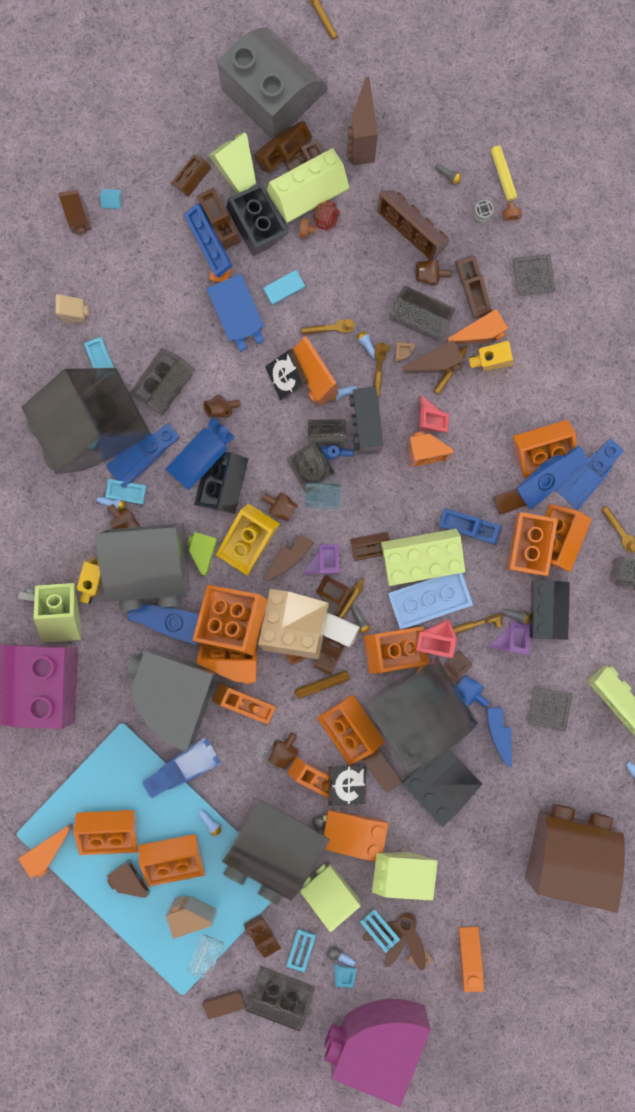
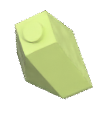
[208,132,256,194]

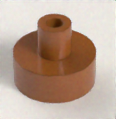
[502,202,522,221]
[299,218,316,239]

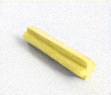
[491,146,517,201]

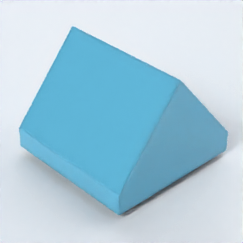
[100,189,121,209]

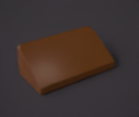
[171,155,211,197]
[493,488,526,515]
[350,532,390,561]
[202,989,246,1019]

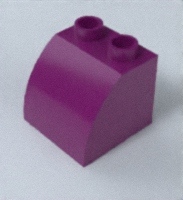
[0,644,78,729]
[324,999,431,1107]

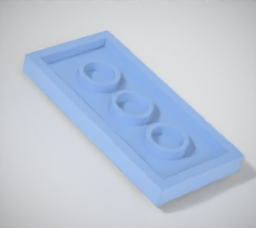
[388,573,473,630]

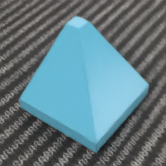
[334,964,357,988]

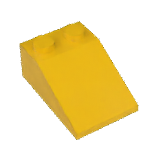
[216,503,280,576]

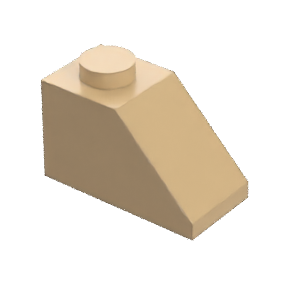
[56,294,89,322]

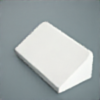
[324,612,360,647]

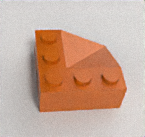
[192,585,268,656]

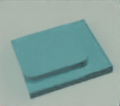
[305,482,341,509]

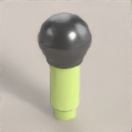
[312,810,339,829]

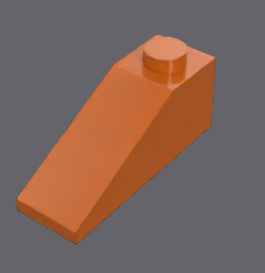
[446,309,508,345]
[212,682,276,724]
[287,757,333,800]
[18,824,73,879]
[459,926,484,992]

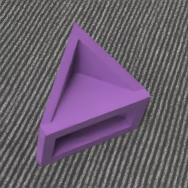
[303,544,340,575]
[488,621,530,655]

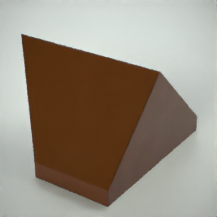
[316,576,351,616]

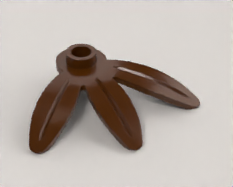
[363,912,425,970]

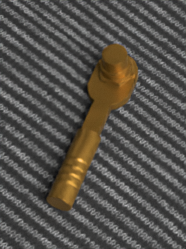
[301,319,355,335]
[374,342,390,397]
[601,506,635,553]
[453,613,503,634]

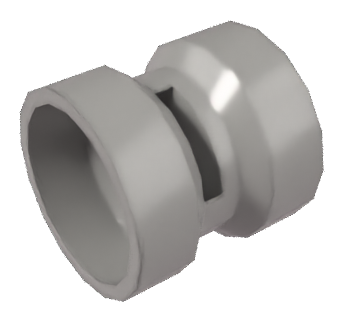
[473,199,494,223]

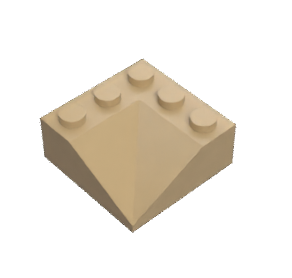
[258,589,329,659]

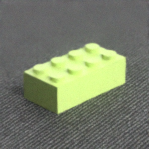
[381,529,465,586]

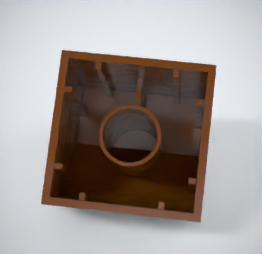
[525,803,625,913]

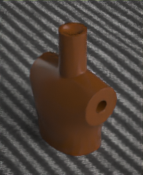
[415,259,452,286]
[203,395,241,418]
[262,492,298,522]
[107,504,140,529]
[268,732,298,769]

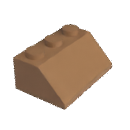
[166,895,217,939]

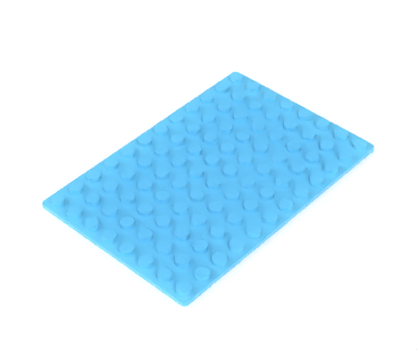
[17,723,288,995]

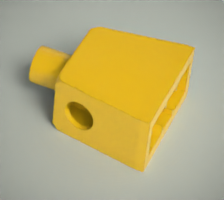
[469,341,514,371]
[77,557,103,604]

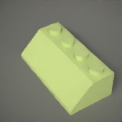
[267,148,349,223]
[586,666,635,736]

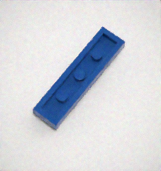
[184,203,233,277]

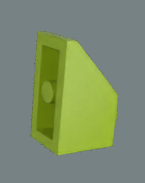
[187,532,218,576]

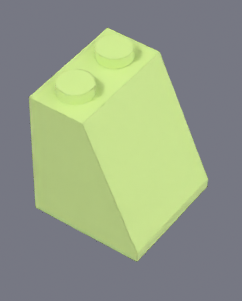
[34,583,81,643]
[372,852,438,900]
[300,862,361,932]

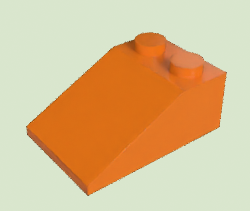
[364,626,430,674]
[197,644,258,684]
[321,810,389,861]

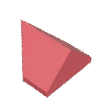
[418,394,449,432]
[416,620,457,658]

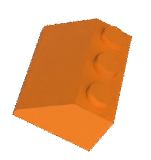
[289,336,339,407]
[513,419,577,478]
[406,432,453,467]
[545,504,592,572]
[506,512,558,576]
[317,694,385,766]
[74,810,138,855]
[138,834,205,887]

